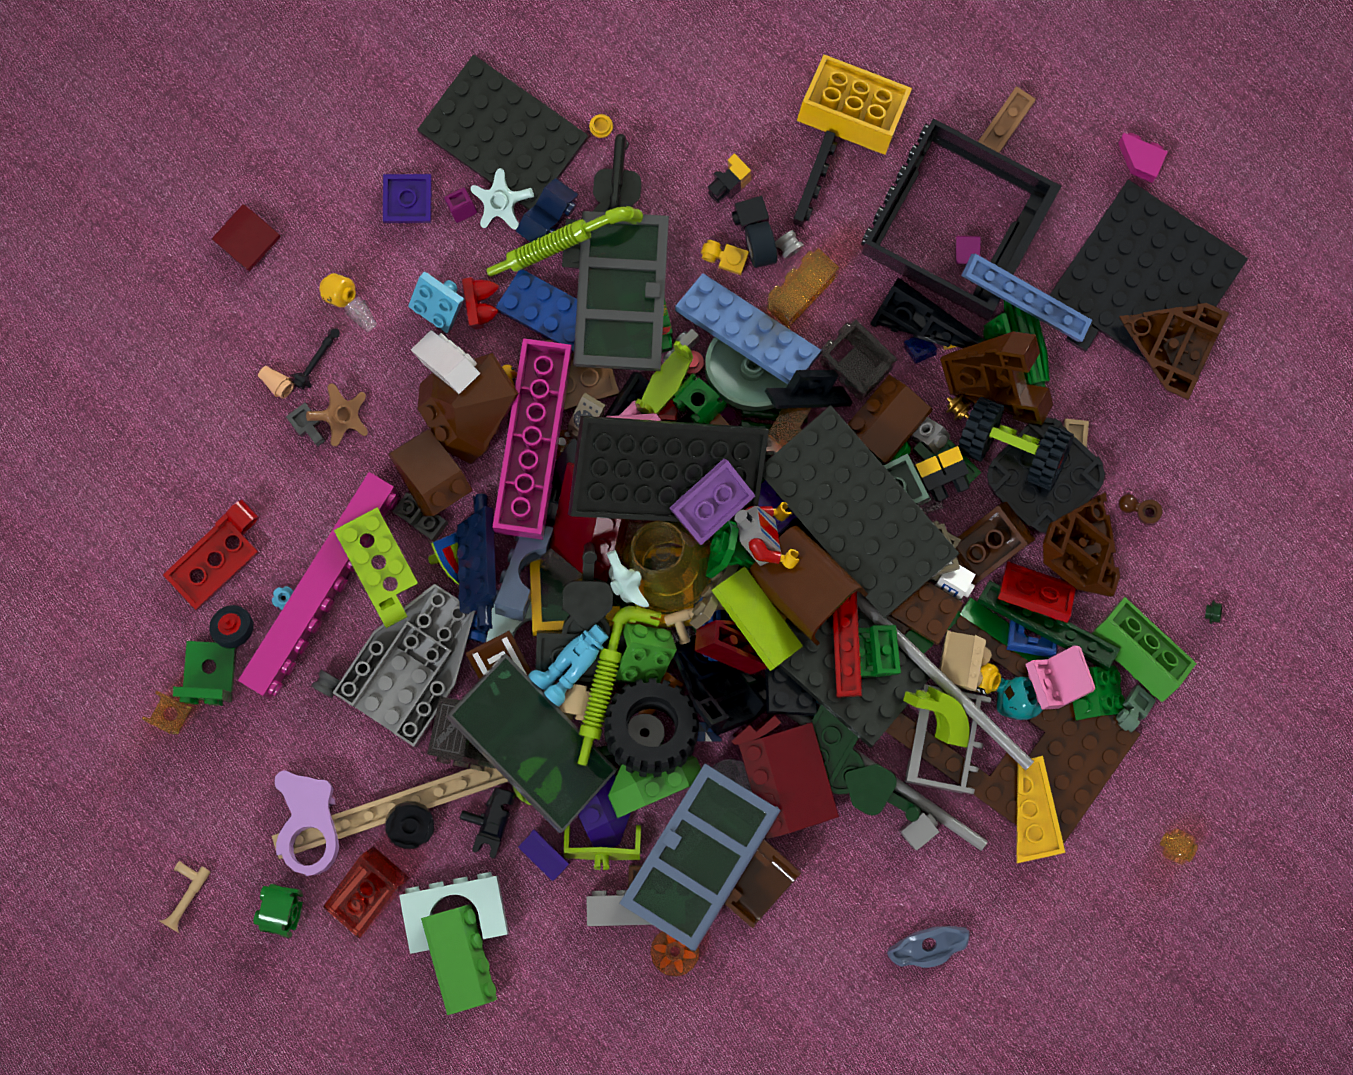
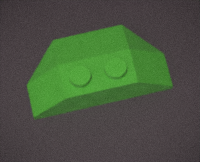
[608,755,701,818]

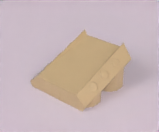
[939,630,992,691]

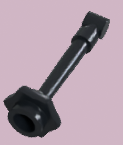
[291,328,340,390]

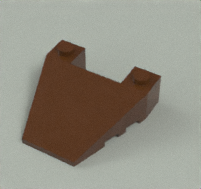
[940,331,1053,425]

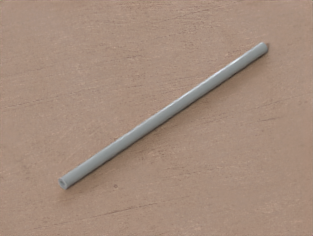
[857,591,1034,770]
[786,715,988,851]

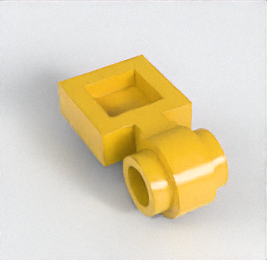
[701,240,749,275]

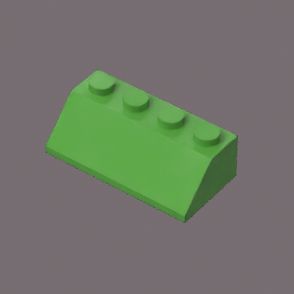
[1091,597,1197,702]
[421,904,497,1015]

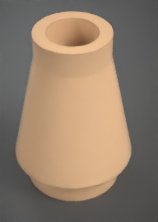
[258,366,294,399]

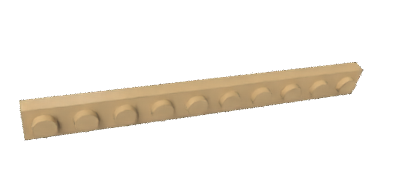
[272,757,509,859]

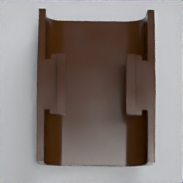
[749,526,868,646]
[680,808,802,928]

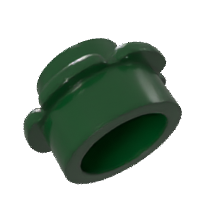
[1205,600,1222,624]

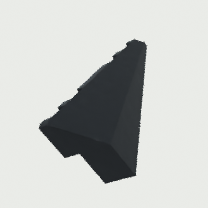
[870,277,986,348]

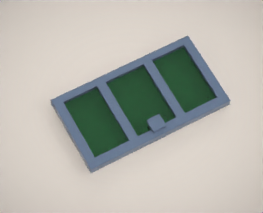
[619,764,781,951]

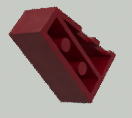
[695,620,767,675]

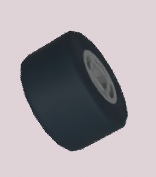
[745,221,778,268]

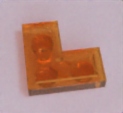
[768,408,811,447]

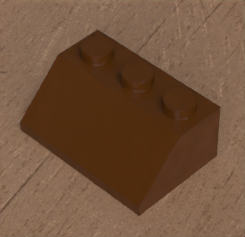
[848,374,933,464]

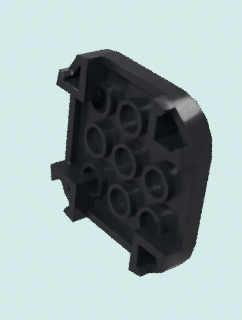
[987,418,1105,534]

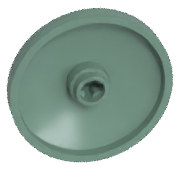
[704,337,788,411]

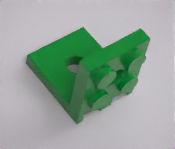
[173,641,236,706]

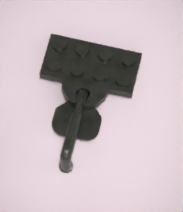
[562,134,659,275]
[536,542,634,683]

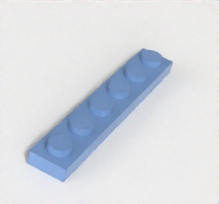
[961,254,1092,342]

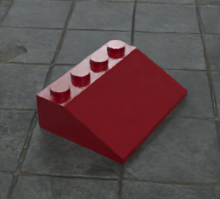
[548,462,629,582]
[739,722,839,839]

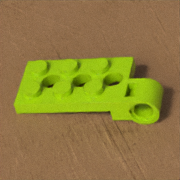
[334,507,418,628]

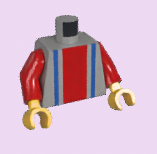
[735,502,799,569]

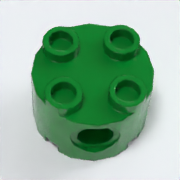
[672,373,728,424]
[253,883,303,938]

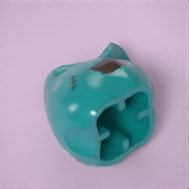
[996,677,1043,720]

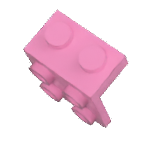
[1025,646,1095,710]

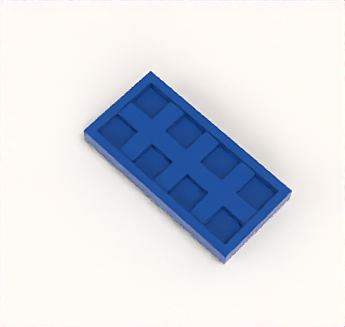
[495,269,599,353]

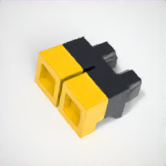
[707,153,751,204]
[915,446,970,503]

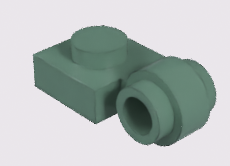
[1116,685,1156,732]

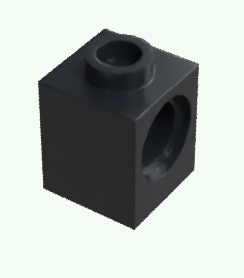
[731,195,769,231]

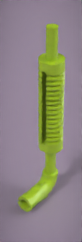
[487,206,643,277]
[577,604,661,766]

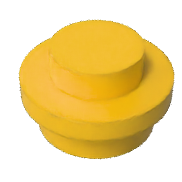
[589,114,613,138]

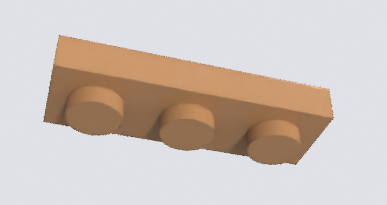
[978,86,1036,153]

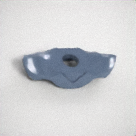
[887,926,970,968]

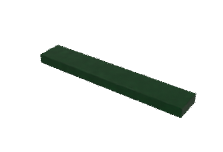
[978,580,1120,671]

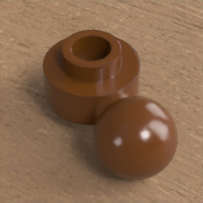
[1118,494,1162,525]

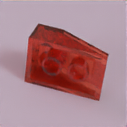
[323,846,410,939]

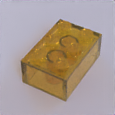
[767,248,840,328]

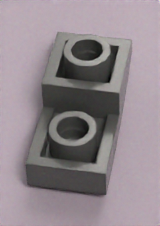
[392,492,448,542]

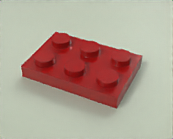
[998,561,1076,623]

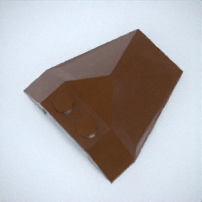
[417,353,519,464]

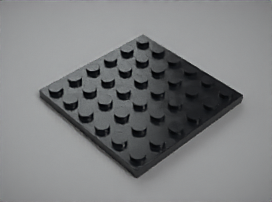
[1049,179,1248,363]

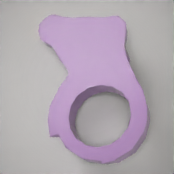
[275,770,339,876]

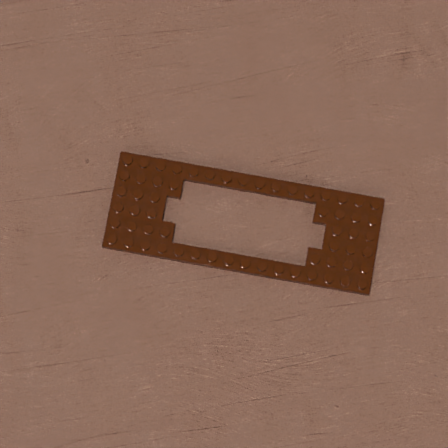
[774,542,1140,844]

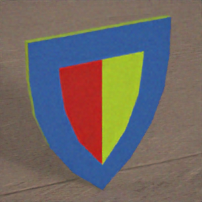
[428,533,459,585]

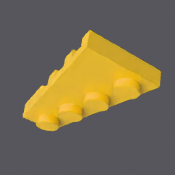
[1016,756,1065,863]

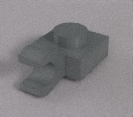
[286,403,325,447]

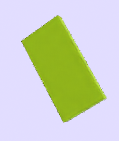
[711,566,803,671]

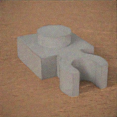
[663,329,700,362]

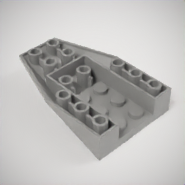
[333,584,475,748]

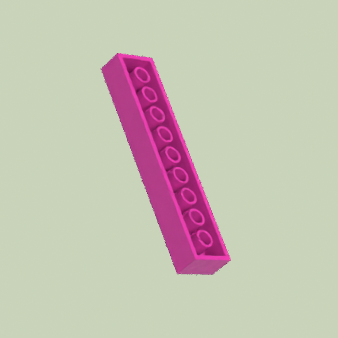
[238,472,399,699]

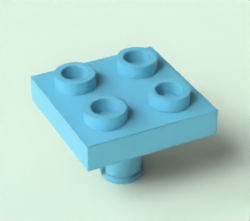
[408,271,464,333]

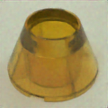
[620,521,712,613]

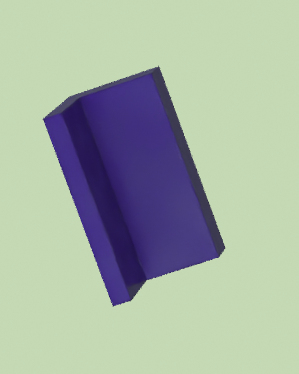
[518,829,570,881]

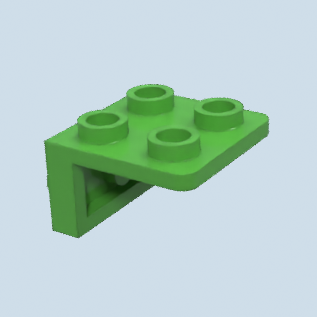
[615,623,677,683]

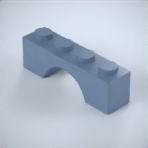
[493,525,554,622]

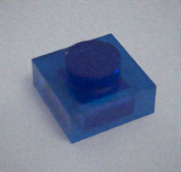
[904,337,937,364]

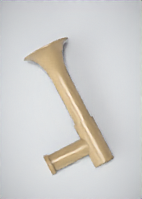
[664,602,725,644]
[158,861,211,934]

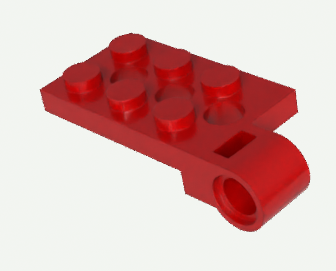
[163,500,259,610]

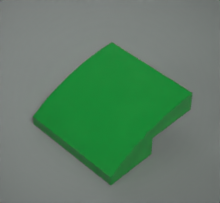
[859,625,901,678]

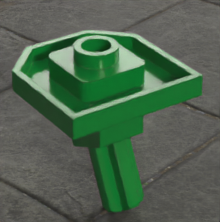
[706,520,756,578]

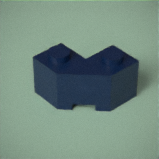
[516,178,579,242]

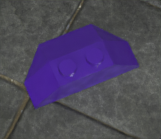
[557,755,631,848]

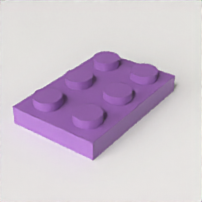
[669,459,755,545]

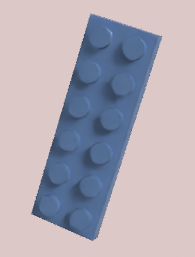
[675,273,821,384]

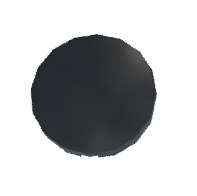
[385,801,434,849]

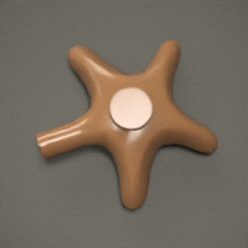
[306,383,368,446]

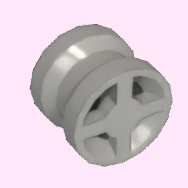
[775,230,804,260]

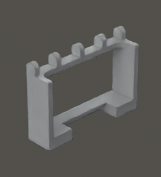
[904,684,991,794]

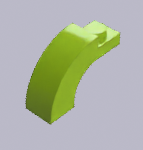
[903,686,969,748]

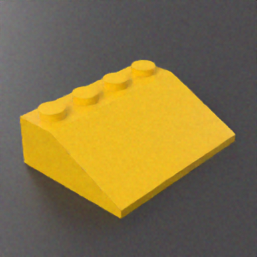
[797,54,912,155]

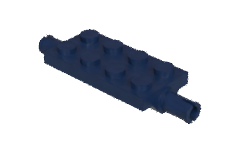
[456,493,496,632]

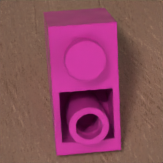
[1118,133,1168,183]

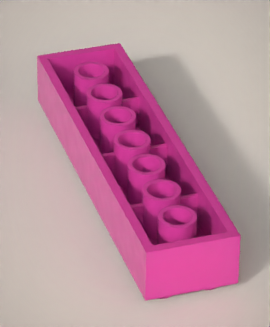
[493,338,573,540]

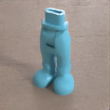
[528,624,609,706]

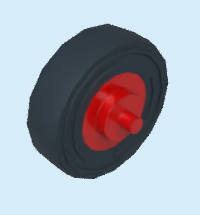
[209,605,254,648]

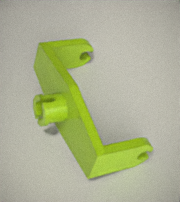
[635,341,693,415]
[564,824,641,870]

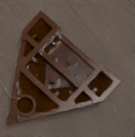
[1119,303,1229,400]
[1043,492,1120,597]

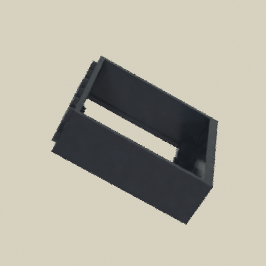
[861,118,1061,321]

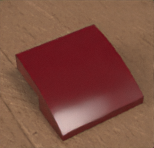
[212,204,281,272]
[729,714,781,745]

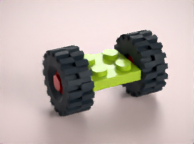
[958,396,1074,490]

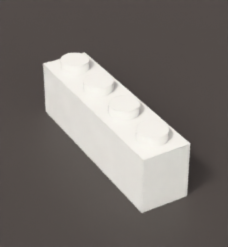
[411,330,480,394]

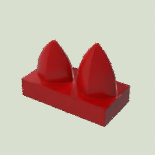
[462,277,499,330]

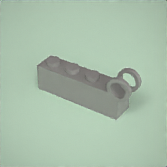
[587,875,696,926]

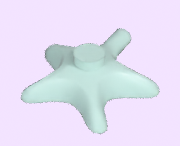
[471,168,534,230]
[607,550,649,607]

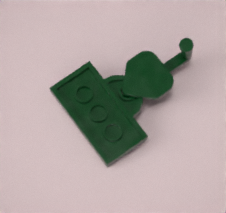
[811,705,921,822]

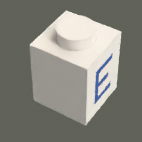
[935,561,976,601]

